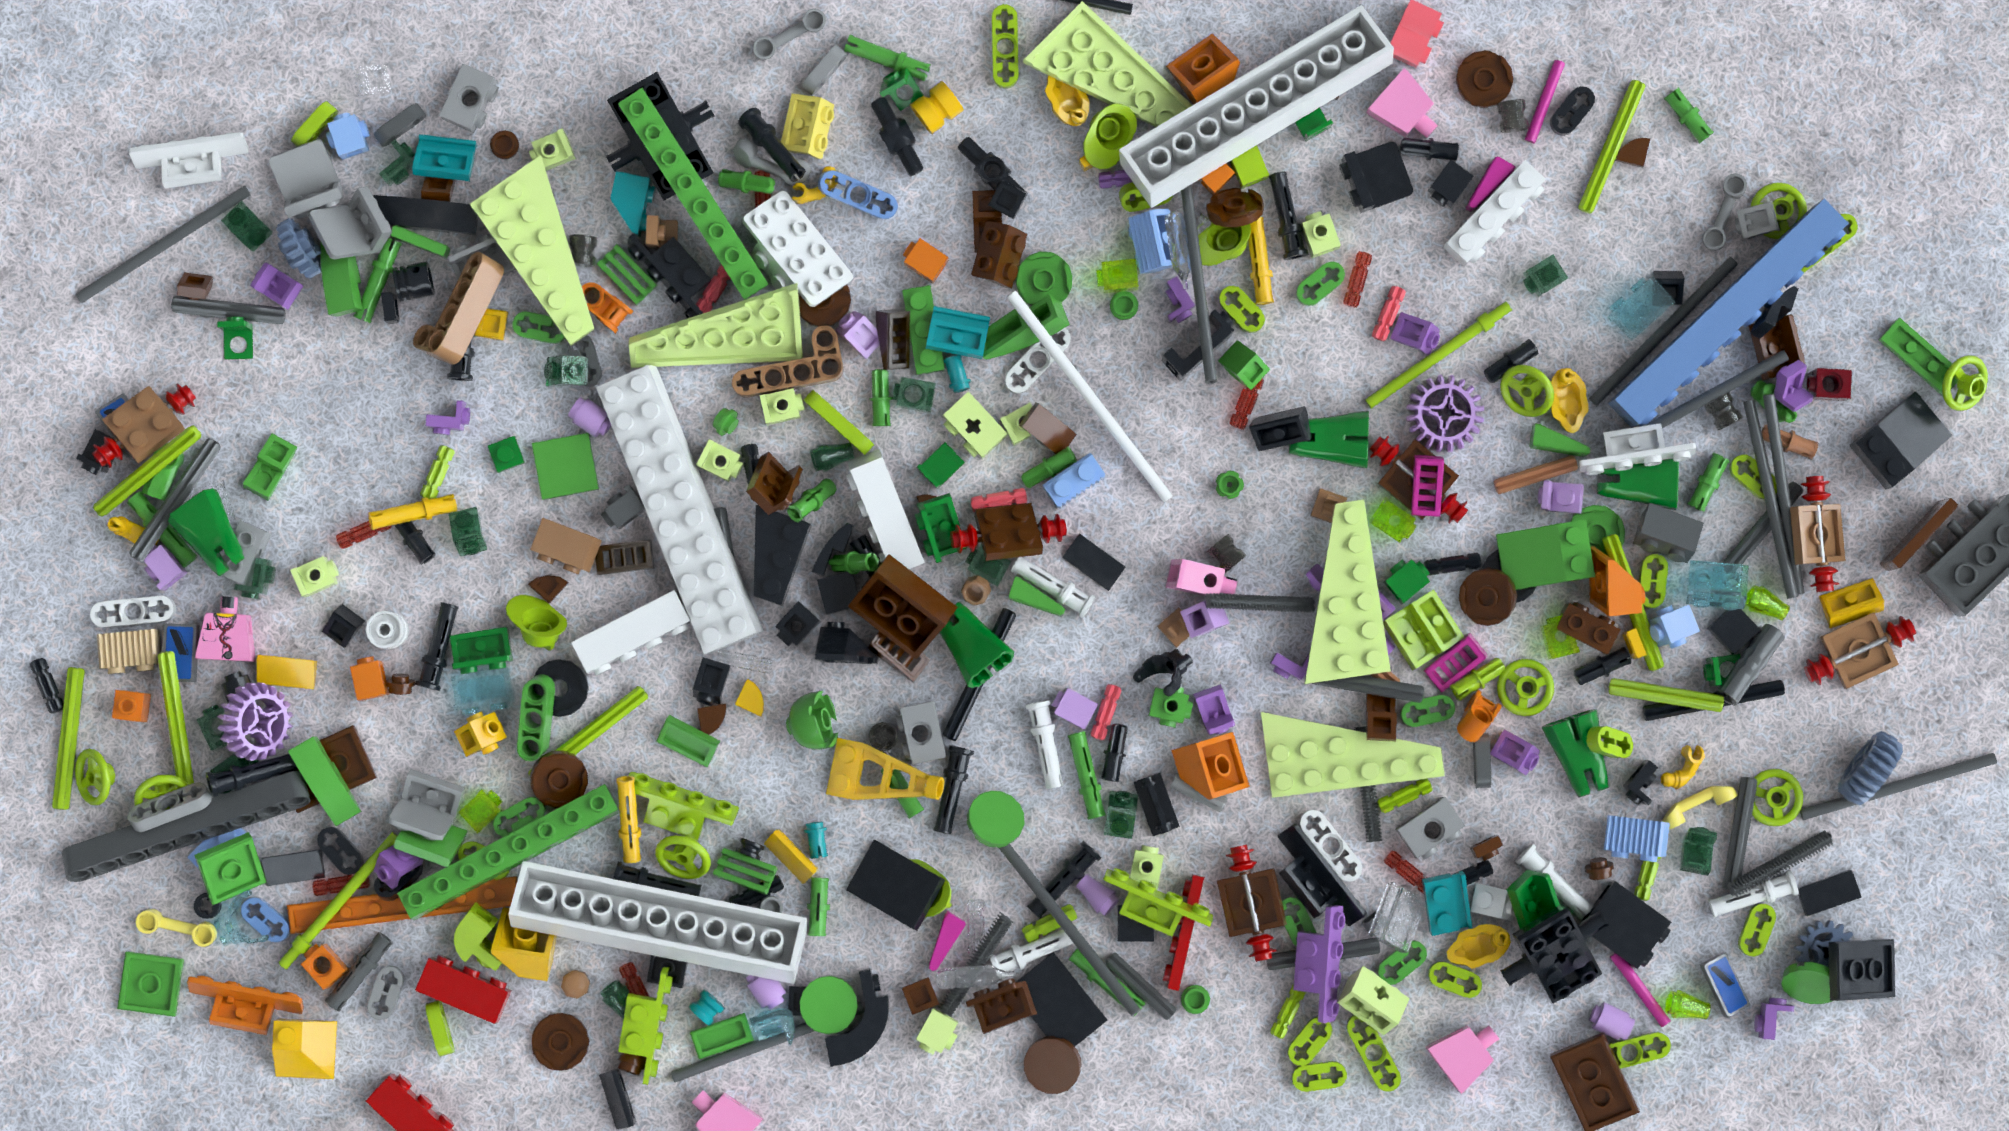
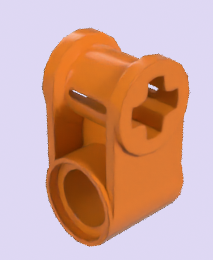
[581,282,634,334]
[1457,690,1502,742]

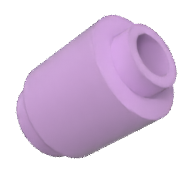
[568,397,611,438]
[745,975,786,1010]
[1589,1002,1635,1040]

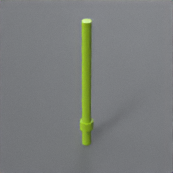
[1365,301,1512,409]
[278,831,398,970]

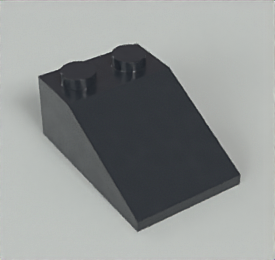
[1849,391,1952,490]

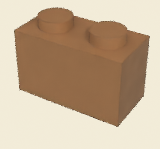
[530,518,602,575]

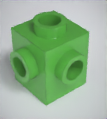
[1148,687,1193,728]

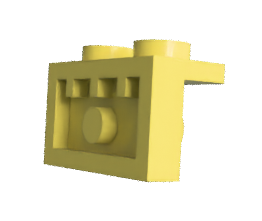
[781,93,834,159]

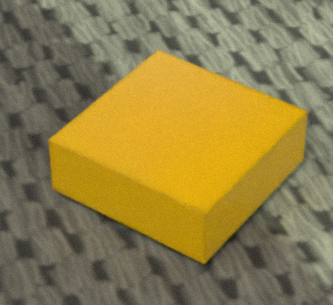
[475,309,508,341]
[1622,628,1647,659]

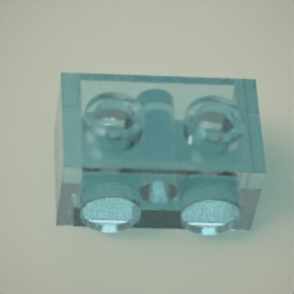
[1686,560,1749,610]

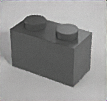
[1633,503,1704,563]

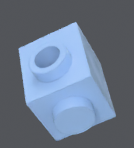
[326,113,370,160]
[1649,605,1700,649]

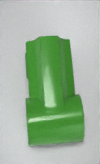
[141,443,184,501]

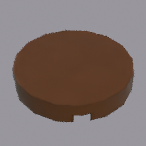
[1456,50,1514,108]
[1206,188,1264,227]
[798,285,851,327]
[1458,568,1517,626]
[530,750,588,808]
[532,1013,590,1071]
[1024,1036,1082,1094]

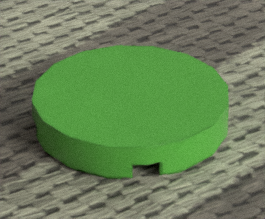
[1016,251,1073,306]
[1570,505,1625,556]
[967,791,1025,848]
[1781,962,1832,1004]
[800,976,858,1034]

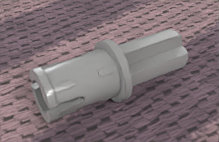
[1170,772,1228,812]

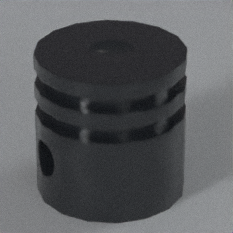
[393,261,435,302]

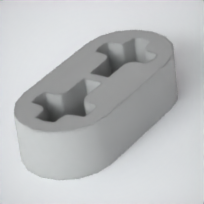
[802,45,848,95]
[367,966,404,1020]

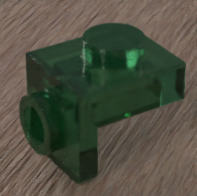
[379,139,415,186]
[221,200,273,252]
[544,355,588,387]
[449,507,487,556]
[234,558,276,599]
[1104,791,1138,839]
[1680,827,1717,876]

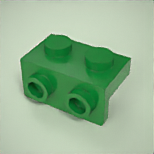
[914,493,967,563]
[450,627,513,674]
[1506,870,1560,929]

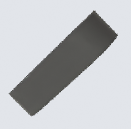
[374,103,426,147]
[568,335,602,387]
[1473,733,1491,789]

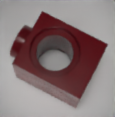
[1806,368,1852,401]

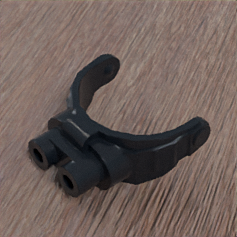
[1133,649,1193,697]

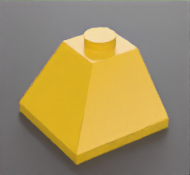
[491,907,557,981]
[272,1018,337,1079]

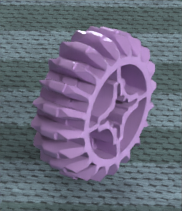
[1406,375,1484,453]
[217,682,293,761]

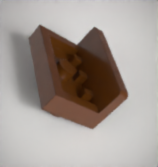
[971,221,1028,289]
[1748,314,1806,381]
[746,452,803,515]
[1556,601,1621,654]
[966,978,1037,1034]

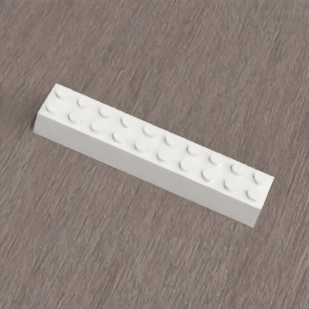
[1119,5,1394,208]
[596,365,764,654]
[508,861,807,984]

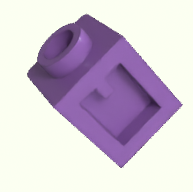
[1165,276,1195,323]
[1390,312,1440,355]
[1490,729,1540,775]

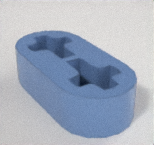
[241,897,290,942]

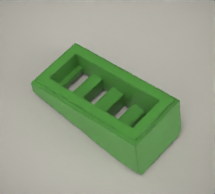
[1529,423,1590,457]
[1008,576,1065,617]

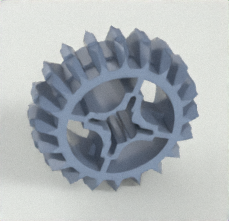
[1838,731,1903,805]

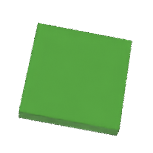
[532,433,599,500]
[393,825,467,867]
[194,832,266,905]
[117,951,184,1017]

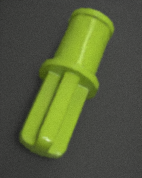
[1450,658,1505,701]

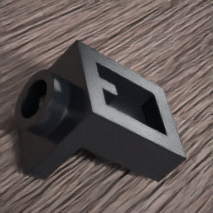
[76,429,115,475]
[692,657,731,706]
[1623,760,1658,806]

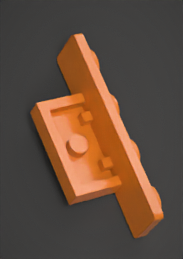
[187,976,304,1035]

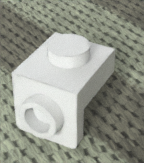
[1470,883,1515,921]

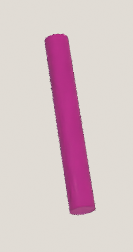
[1524,60,1565,144]
[1610,953,1671,1027]

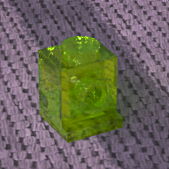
[1369,497,1417,543]
[1540,615,1580,660]

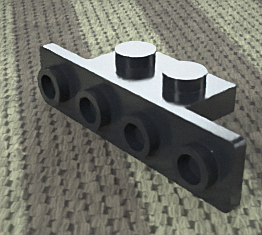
[627,234,711,319]
[1278,823,1367,926]

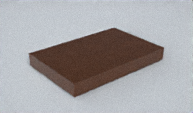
[1880,498,1958,571]
[280,725,377,813]
[1550,1032,1640,1131]

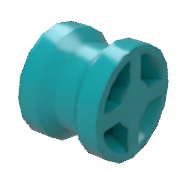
[688,989,725,1026]

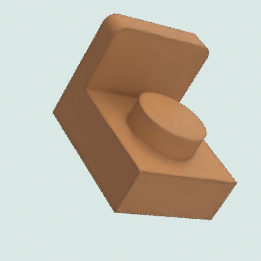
[646,215,678,249]

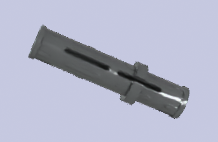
[325,932,393,1012]

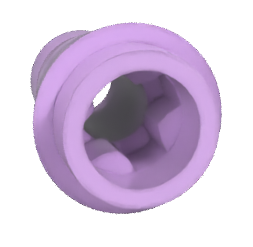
[1076,874,1120,916]

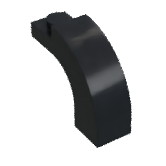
[825,968,889,1067]

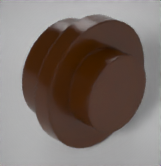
[490,130,519,159]
[386,673,415,695]
[1585,857,1614,880]

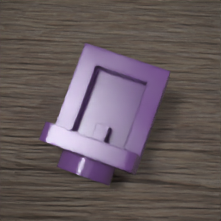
[250,262,303,310]
[1774,360,1814,412]
[425,400,470,435]
[1270,653,1309,681]
[1193,684,1235,735]
[374,845,424,889]
[1754,998,1794,1040]

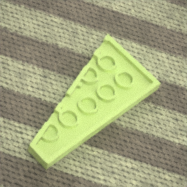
[1023,1,1193,127]
[470,155,594,346]
[628,283,803,368]
[1304,500,1391,684]
[1261,712,1445,798]

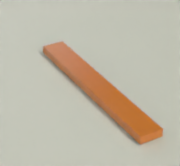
[287,876,518,934]

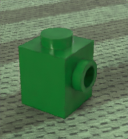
[1383,559,1430,604]

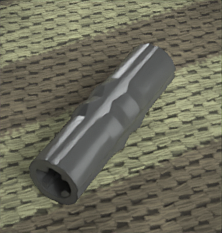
[1716,624,1785,706]

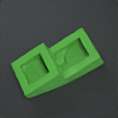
[243,433,297,501]

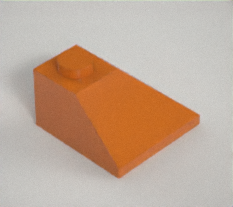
[1166,33,1240,105]
[1589,546,1645,616]
[1171,732,1250,800]

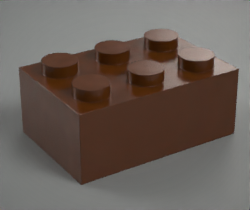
[848,554,957,659]

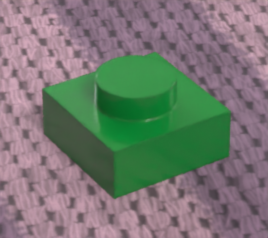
[488,436,525,473]

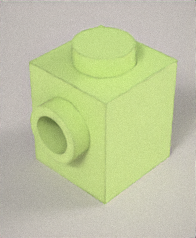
[1301,211,1341,258]
[916,1007,958,1055]

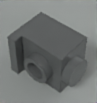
[601,484,646,529]

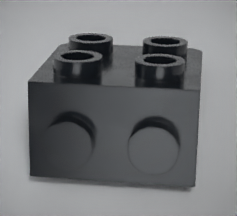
[1339,142,1413,213]

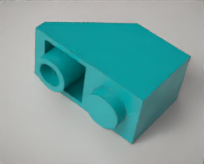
[610,171,656,237]

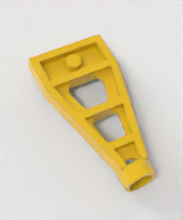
[826,738,944,800]

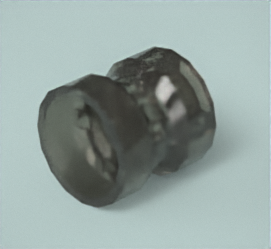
[1497,99,1529,133]
[568,234,598,267]
[1704,392,1743,431]
[1206,534,1247,573]
[869,722,898,751]

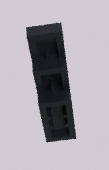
[373,195,478,235]

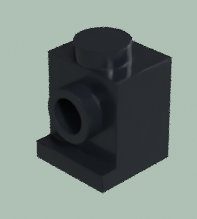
[775,601,821,647]

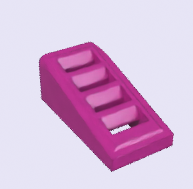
[1465,156,1516,212]
[1411,455,1444,517]
[1424,633,1488,693]
[929,910,966,971]

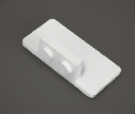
[742,191,853,307]

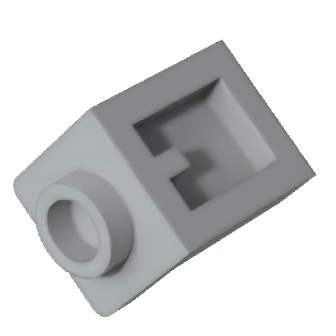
[1735,202,1779,239]

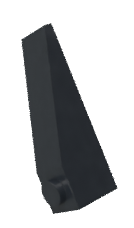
[815,622,878,664]

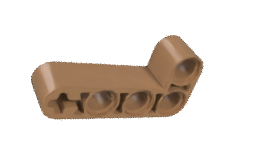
[413,252,504,364]
[732,325,844,398]

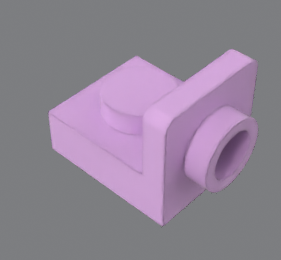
[835,311,879,359]
[1538,480,1584,514]

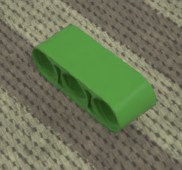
[517,674,555,761]

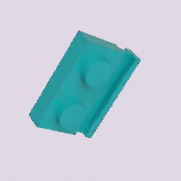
[412,134,477,182]
[926,306,990,359]
[1422,871,1473,936]

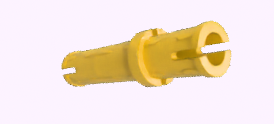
[1248,217,1274,305]
[368,494,457,530]
[616,776,642,863]

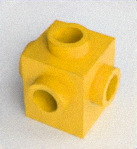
[454,711,507,757]

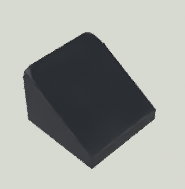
[1653,271,1685,305]
[322,604,365,648]

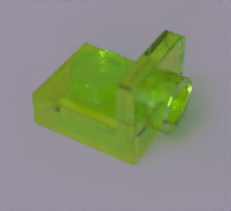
[458,789,504,834]

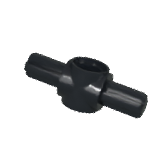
[871,97,924,176]
[958,137,1027,193]

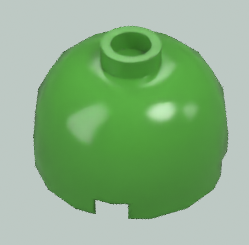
[786,691,838,750]

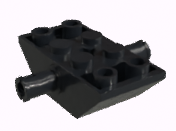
[606,72,715,201]
[1500,904,1609,1004]

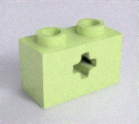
[943,391,1008,459]
[1337,966,1410,1035]

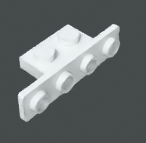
[129,132,249,188]
[1579,423,1696,475]

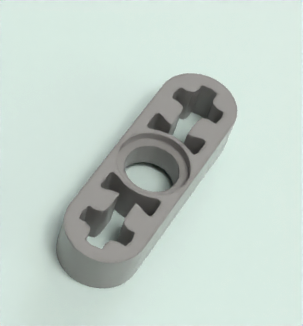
[127,782,212,832]

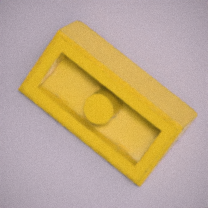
[1819,578,1884,629]
[257,655,318,689]
[764,829,818,884]

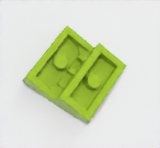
[1383,589,1464,671]

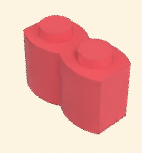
[1390,0,1444,68]

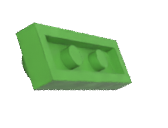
[902,285,945,375]
[1878,317,1958,396]

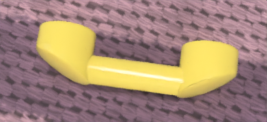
[1662,786,1738,830]
[136,909,217,947]

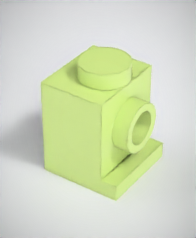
[529,129,576,171]
[759,388,805,426]
[1000,403,1032,446]
[696,439,744,482]
[290,556,339,597]
[1130,845,1164,890]

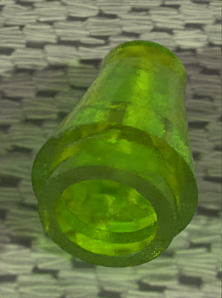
[1744,585,1790,621]
[1665,990,1711,1020]

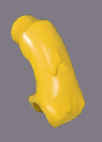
[792,166,838,204]
[107,516,159,546]
[1661,745,1705,789]

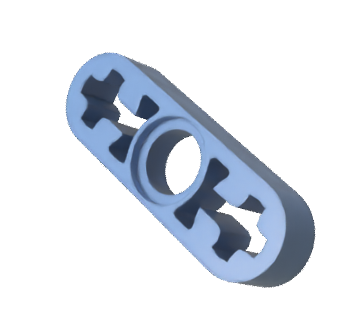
[818,170,898,219]

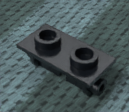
[1133,773,1180,836]

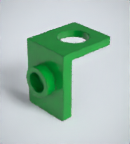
[879,68,924,111]
[1295,107,1333,142]
[217,317,253,360]
[917,442,965,490]
[1703,654,1741,687]

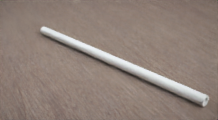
[1007,290,1173,502]

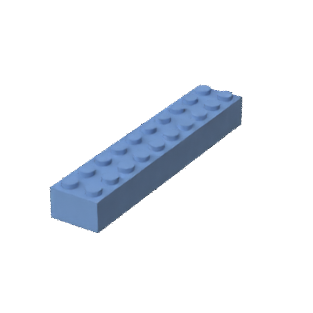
[1608,198,1849,428]

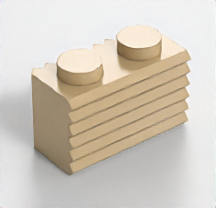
[97,629,161,674]

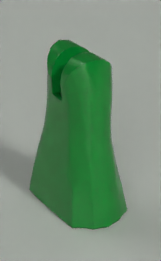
[1289,411,1369,469]
[1597,458,1679,510]
[168,488,245,576]
[939,602,1014,688]
[1542,709,1609,798]

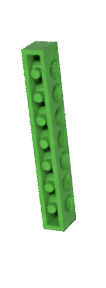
[618,88,769,300]
[397,784,619,920]

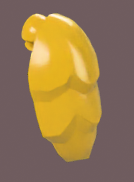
[1045,75,1089,126]
[1550,368,1589,433]
[1447,924,1511,969]

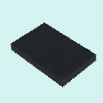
[846,840,945,931]
[1829,939,1896,1001]
[1016,952,1108,1047]

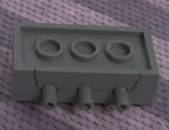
[1918,494,2009,617]

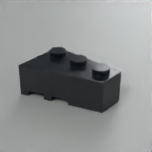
[754,505,812,607]

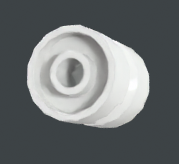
[366,611,409,649]

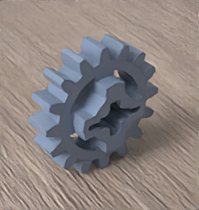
[276,218,322,278]
[1794,920,1853,967]

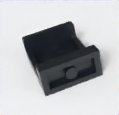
[1161,309,1234,382]
[1581,880,1672,969]

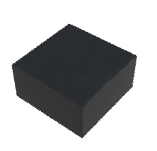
[817,572,858,615]
[1707,603,1761,655]
[1117,905,1154,942]
[647,955,688,988]

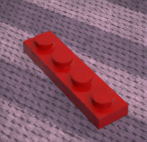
[1163,874,1205,991]

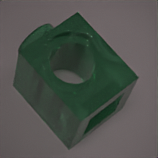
[892,377,936,414]
[196,704,227,751]

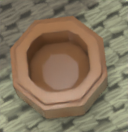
[961,575,991,606]
[561,970,590,999]

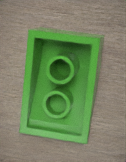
[1496,519,1595,590]

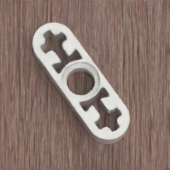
[1005,328,1071,394]
[90,596,176,628]
[1299,810,1362,882]

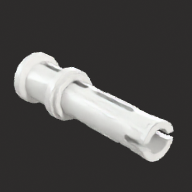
[1011,557,1096,619]
[1025,700,1064,789]
[1515,843,1593,919]
[1708,870,1799,918]
[989,930,1074,979]

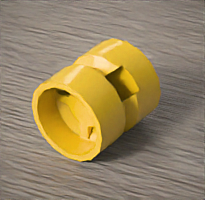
[910,81,964,134]

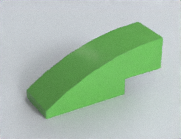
[320,242,363,317]
[983,294,1070,360]
[288,736,362,826]

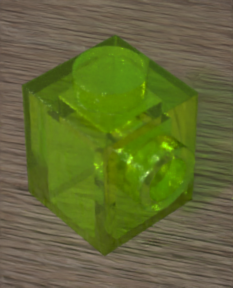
[1096,258,1139,293]

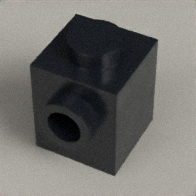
[1428,160,1474,208]

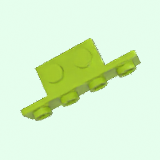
[628,772,739,840]
[1103,868,1213,937]
[618,967,673,1085]

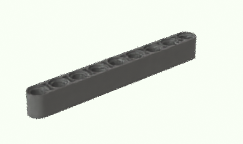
[62,771,310,882]

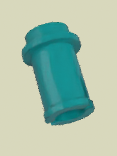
[943,355,971,393]
[804,821,828,859]

